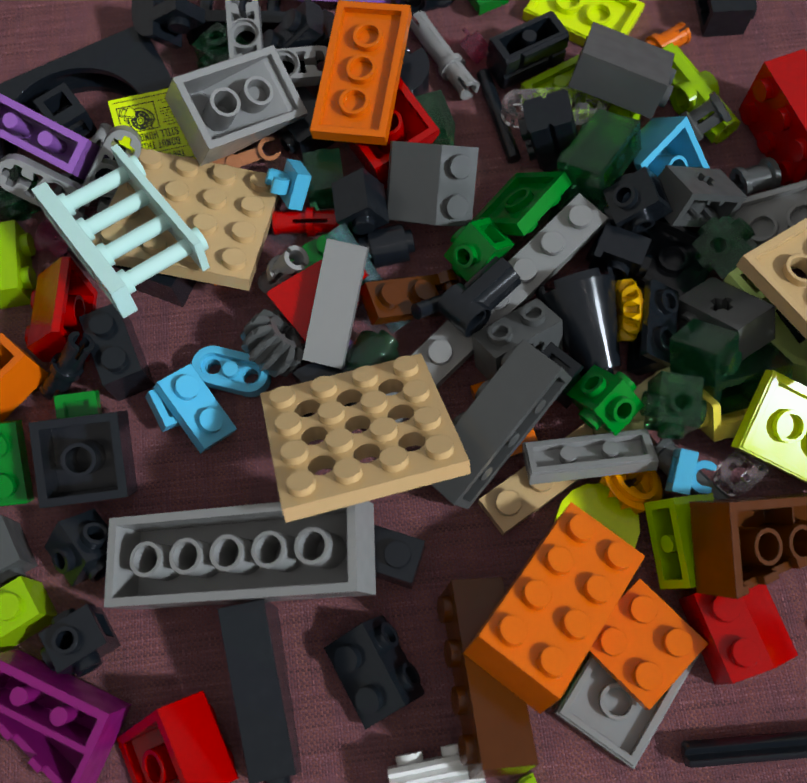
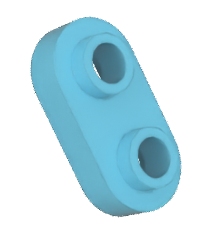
[191,345,271,397]

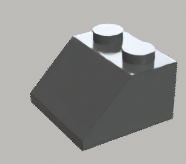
[386,141,479,226]

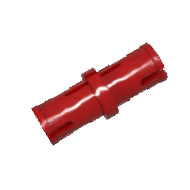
[272,207,349,237]

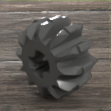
[240,309,306,378]

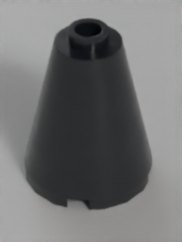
[535,267,621,377]

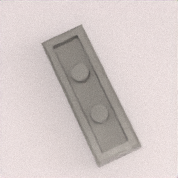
[302,238,369,369]
[522,428,659,485]

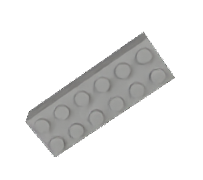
[104,501,376,610]

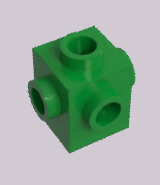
[443,217,515,282]
[566,365,645,436]

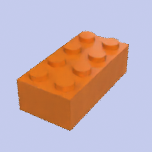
[463,502,645,714]

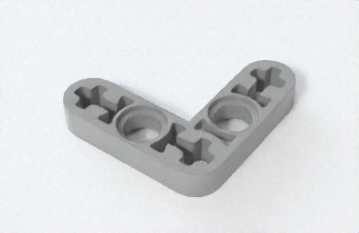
[225,0,328,87]
[0,125,142,220]

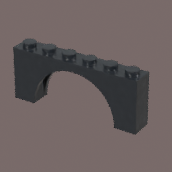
[0,26,172,189]

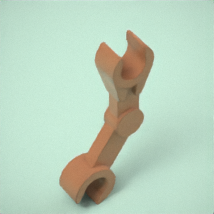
[185,136,281,168]

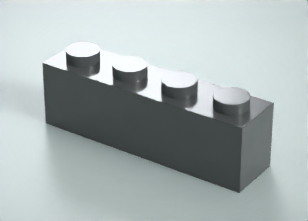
[431,339,572,509]

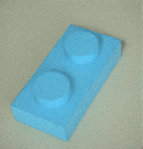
[153,363,237,454]

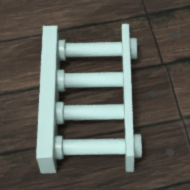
[31,144,210,319]

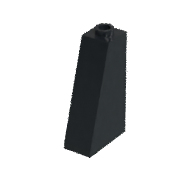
[218,599,302,783]

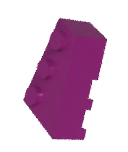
[0,649,131,783]

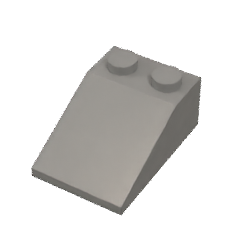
[165,45,308,166]

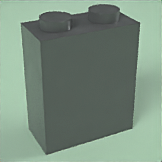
[568,22,677,119]

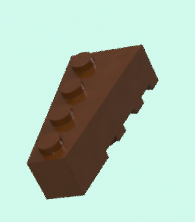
[690,493,807,599]

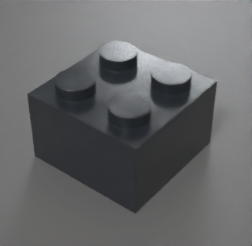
[28,410,138,509]

